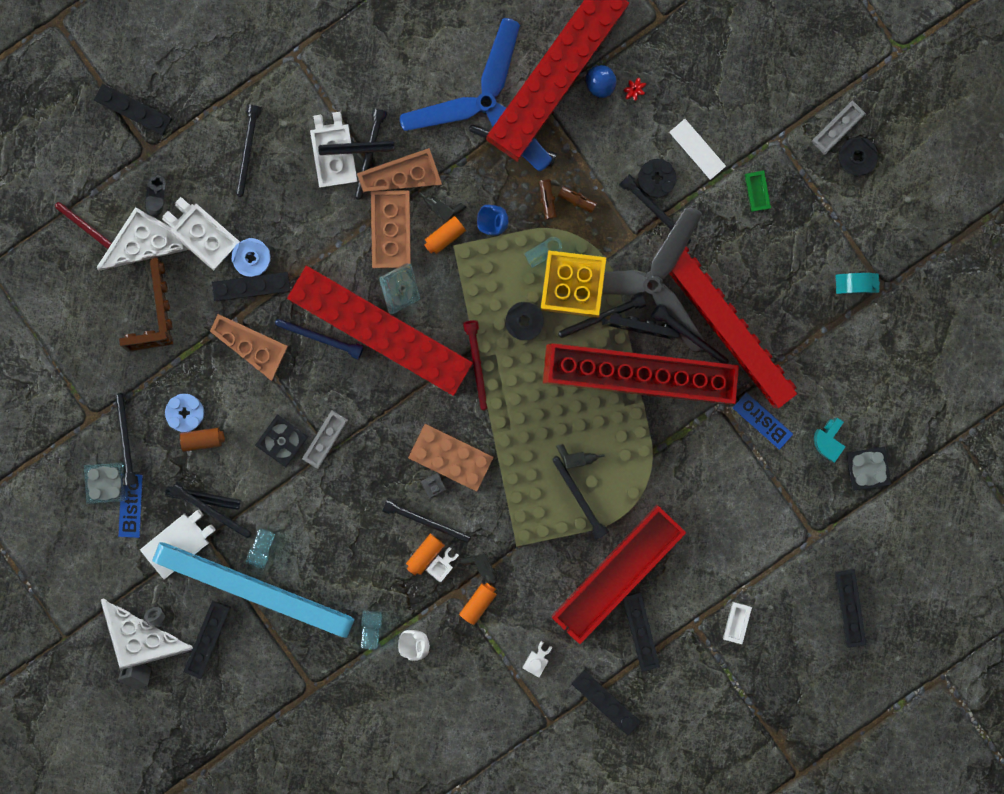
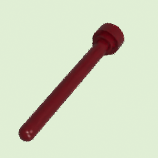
[55,202,124,266]
[463,320,487,411]

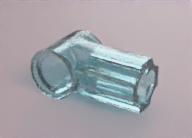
[524,237,562,268]
[245,528,275,570]
[361,610,382,650]

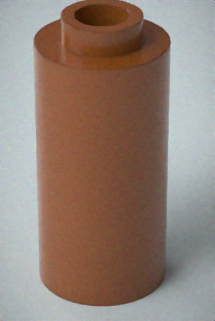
[180,427,225,452]

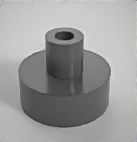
[144,607,165,627]

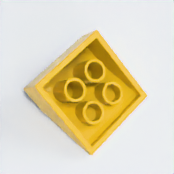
[541,250,606,318]

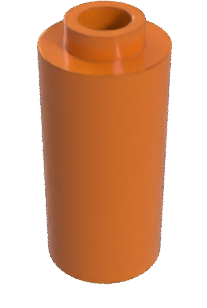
[424,216,466,255]
[406,533,445,576]
[459,582,497,625]

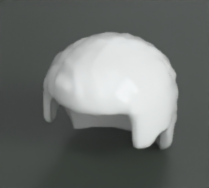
[398,630,430,661]

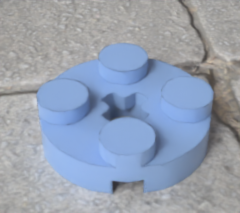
[232,238,271,277]
[165,394,204,432]

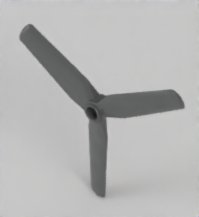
[602,207,705,352]

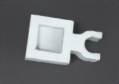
[425,547,459,582]
[522,641,552,677]

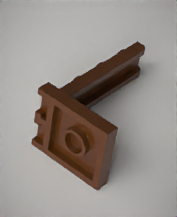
[119,258,173,352]

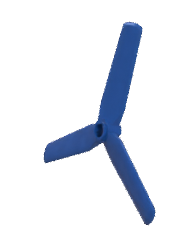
[400,18,552,171]

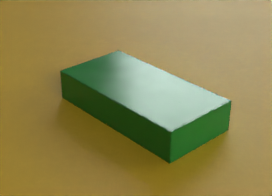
[744,170,771,212]

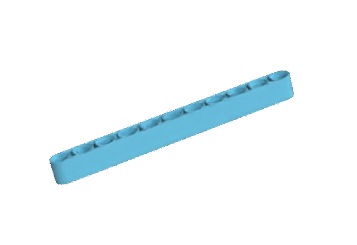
[152,542,354,638]

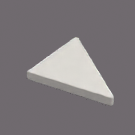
[97,207,189,271]
[101,599,193,670]

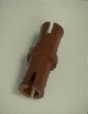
[538,179,557,220]
[558,185,597,214]

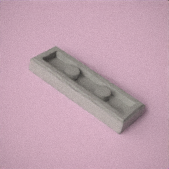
[811,100,866,155]
[302,410,348,469]

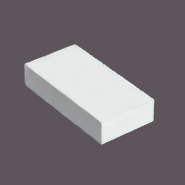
[723,602,752,644]

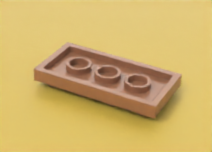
[371,191,411,268]
[408,424,494,491]

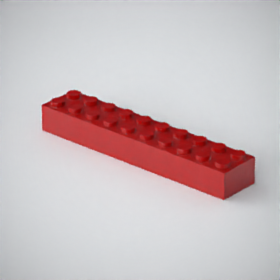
[486,0,629,162]
[669,246,797,408]
[287,265,473,396]
[543,343,739,405]

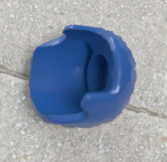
[585,65,617,98]
[477,205,509,236]

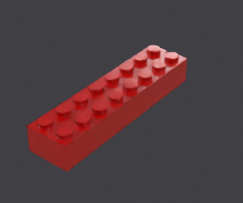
[551,505,686,644]

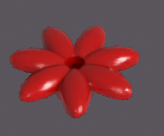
[623,78,646,101]

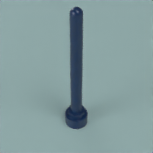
[275,319,364,360]

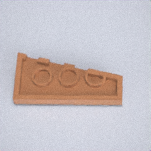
[357,148,442,192]
[210,314,288,381]

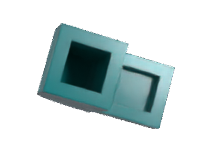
[836,273,880,294]
[814,418,845,463]

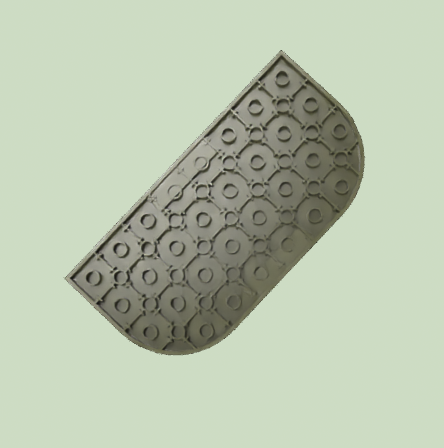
[453,228,653,546]

